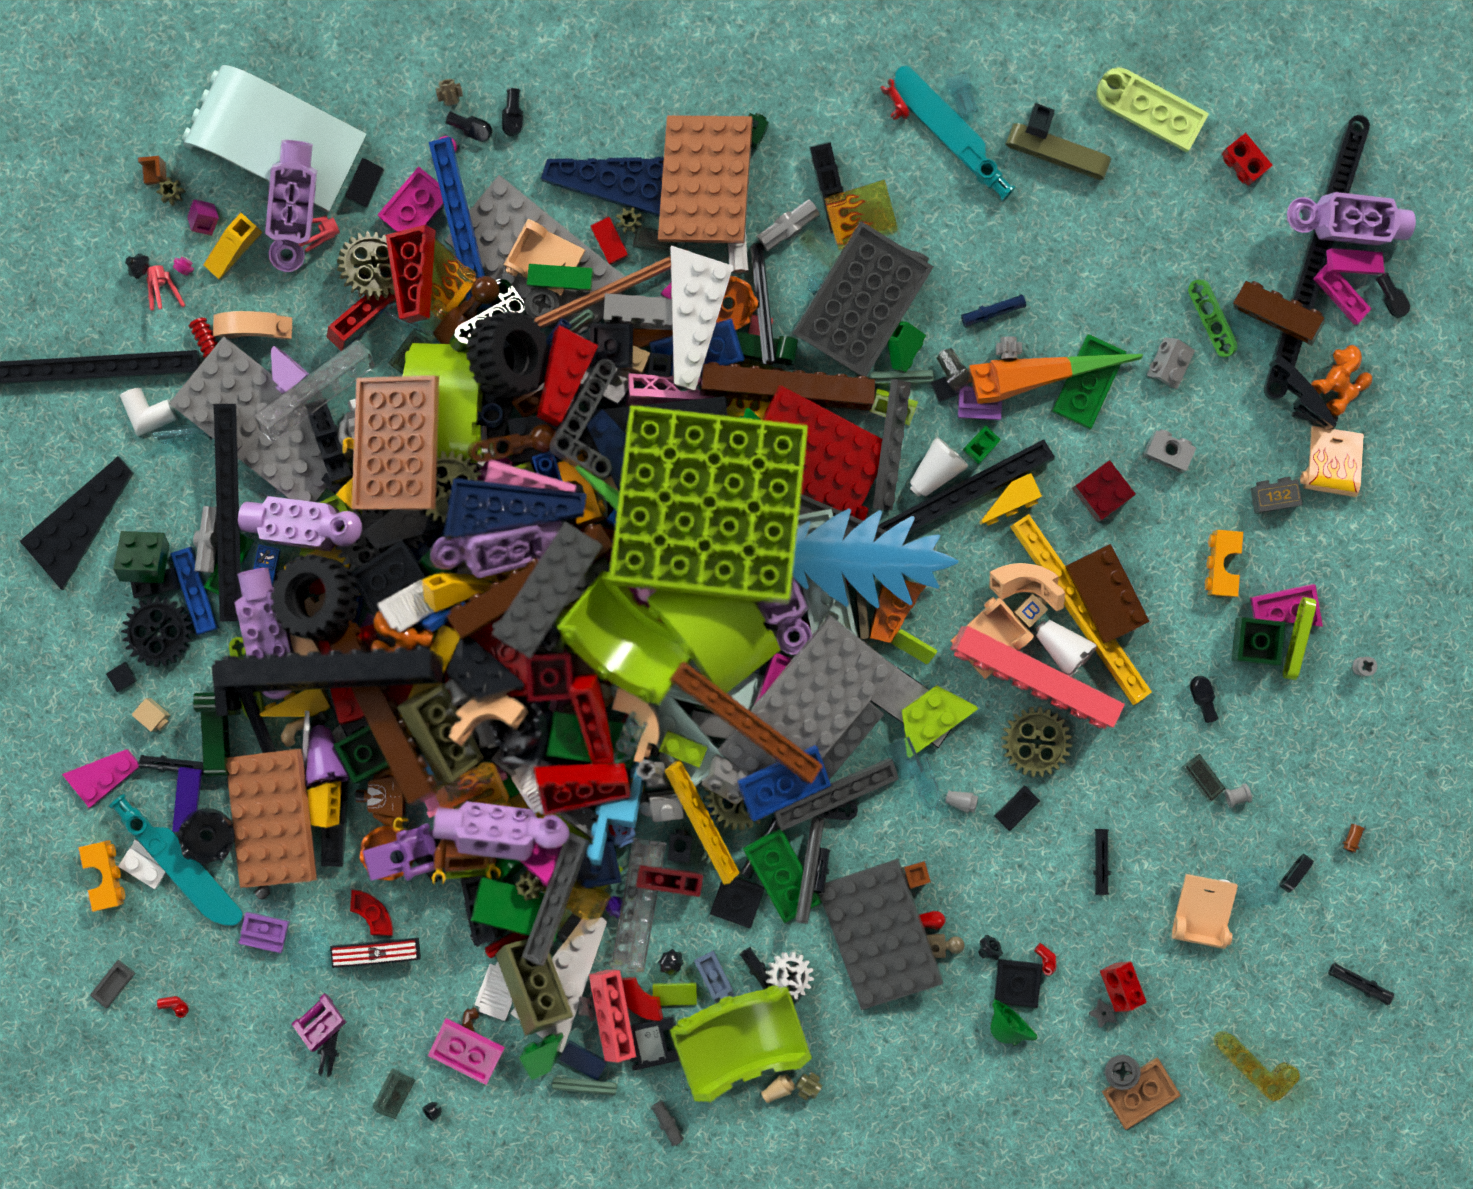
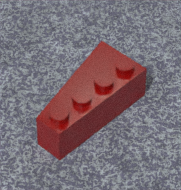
[386,225,436,323]
[537,325,598,427]
[534,763,631,816]

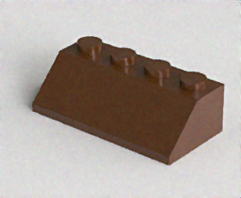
[1065,544,1150,644]

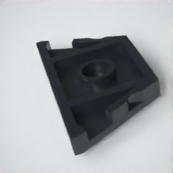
[447,637,525,703]

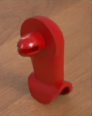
[880,79,910,120]
[919,911,946,930]

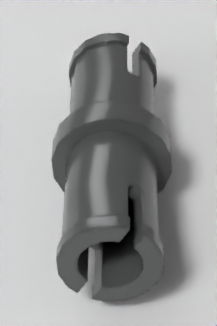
[651,1100,684,1146]

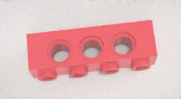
[589,969,636,1062]

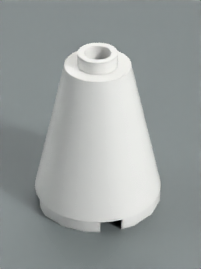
[910,437,968,497]
[1036,620,1097,677]

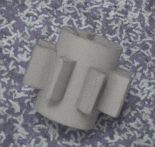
[996,336,1022,360]

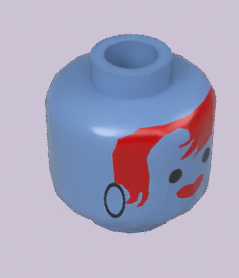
[607,824,636,849]

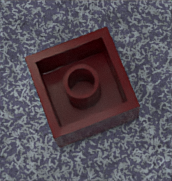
[1072,460,1136,522]
[525,653,576,701]

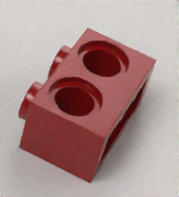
[1221,133,1273,186]
[1100,961,1147,1012]

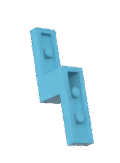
[587,759,645,866]

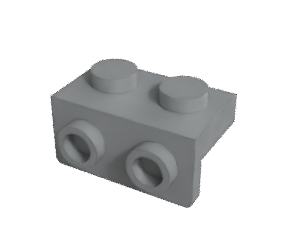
[1147,338,1195,389]
[702,754,749,804]

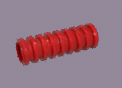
[189,317,218,359]

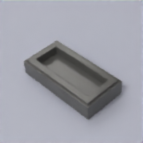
[90,960,136,1009]

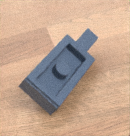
[694,950,734,1003]

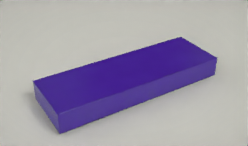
[172,767,202,832]

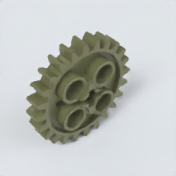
[337,231,395,300]
[420,451,484,523]
[1001,707,1072,777]
[703,762,767,830]

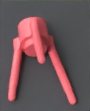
[299,215,340,252]
[146,265,185,311]

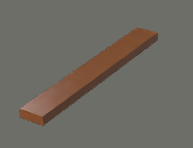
[669,661,823,784]

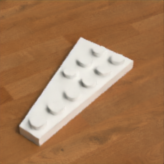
[670,246,733,391]
[510,908,607,1053]

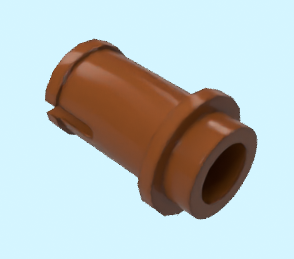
[1342,824,1365,853]

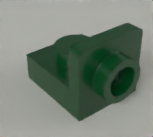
[748,113,769,150]

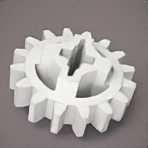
[766,952,814,1000]

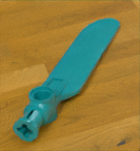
[895,66,1016,201]
[108,794,243,925]

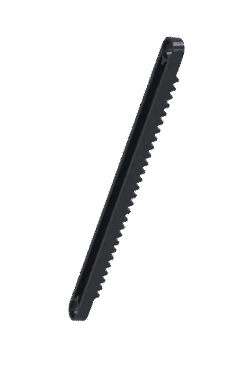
[1263,115,1370,400]

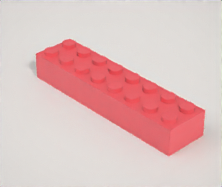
[950,626,1125,729]

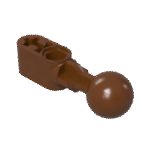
[433,276,499,344]
[468,424,556,462]

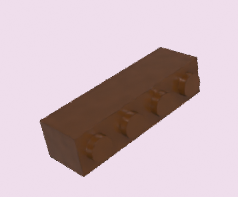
[1233,281,1325,346]

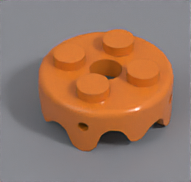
[716,276,758,330]
[360,826,415,881]

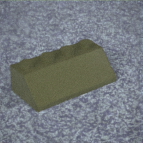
[398,683,484,782]
[495,939,573,1036]

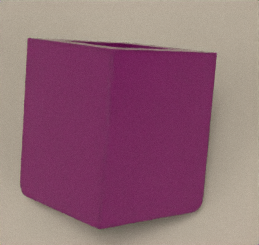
[187,199,219,236]

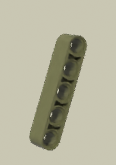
[1006,123,1111,180]

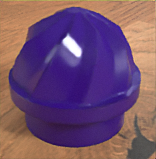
[605,896,627,918]

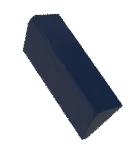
[559,1040,608,1080]

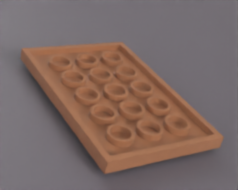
[658,115,753,243]
[352,375,439,510]
[226,748,317,888]

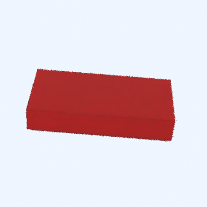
[590,217,628,265]

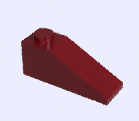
[635,865,704,897]

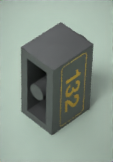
[1250,477,1302,514]

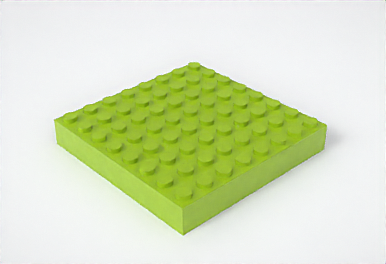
[610,406,807,604]

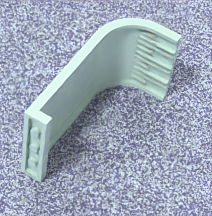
[182,65,366,213]

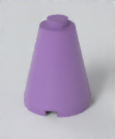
[306,725,350,788]

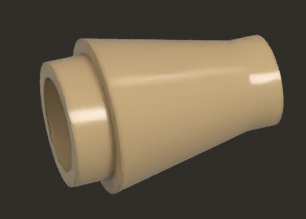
[761,1074,795,1103]

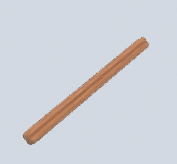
[534,249,688,329]

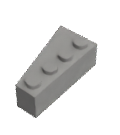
[604,293,673,330]

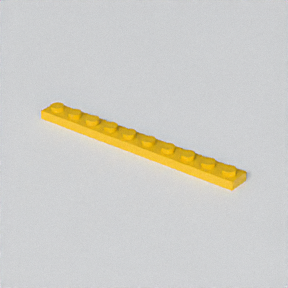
[1010,514,1152,705]

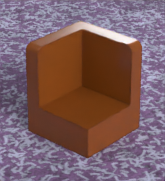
[138,156,167,185]
[902,861,931,888]

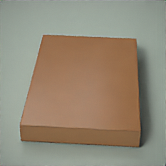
[1101,1057,1181,1130]

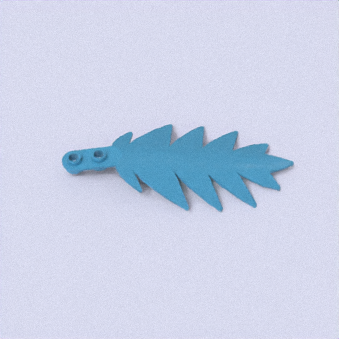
[792,509,958,608]

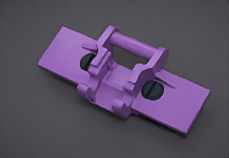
[363,823,445,881]

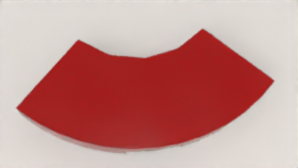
[350,889,393,936]
[621,977,663,1021]

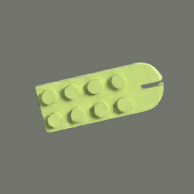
[1096,68,1209,153]

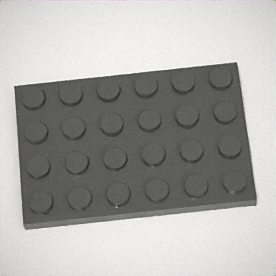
[792,221,934,376]
[819,858,944,1010]

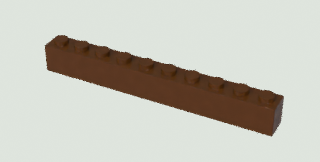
[314,609,438,806]

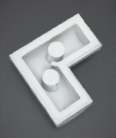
[120,388,178,436]

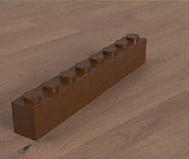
[700,362,875,411]
[447,524,614,641]

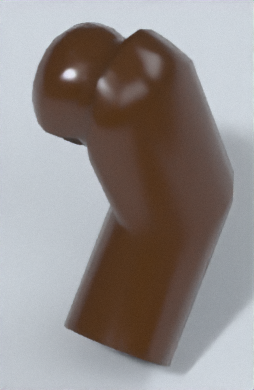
[462,1008,479,1033]

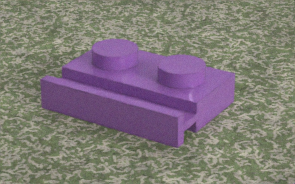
[957,386,1002,420]
[238,912,290,953]

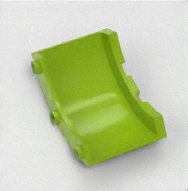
[403,343,483,463]
[558,571,692,705]
[647,590,780,693]
[670,985,812,1102]

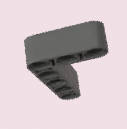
[550,359,616,479]

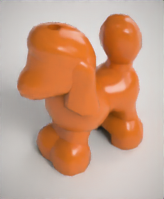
[1311,345,1373,416]
[371,610,435,652]

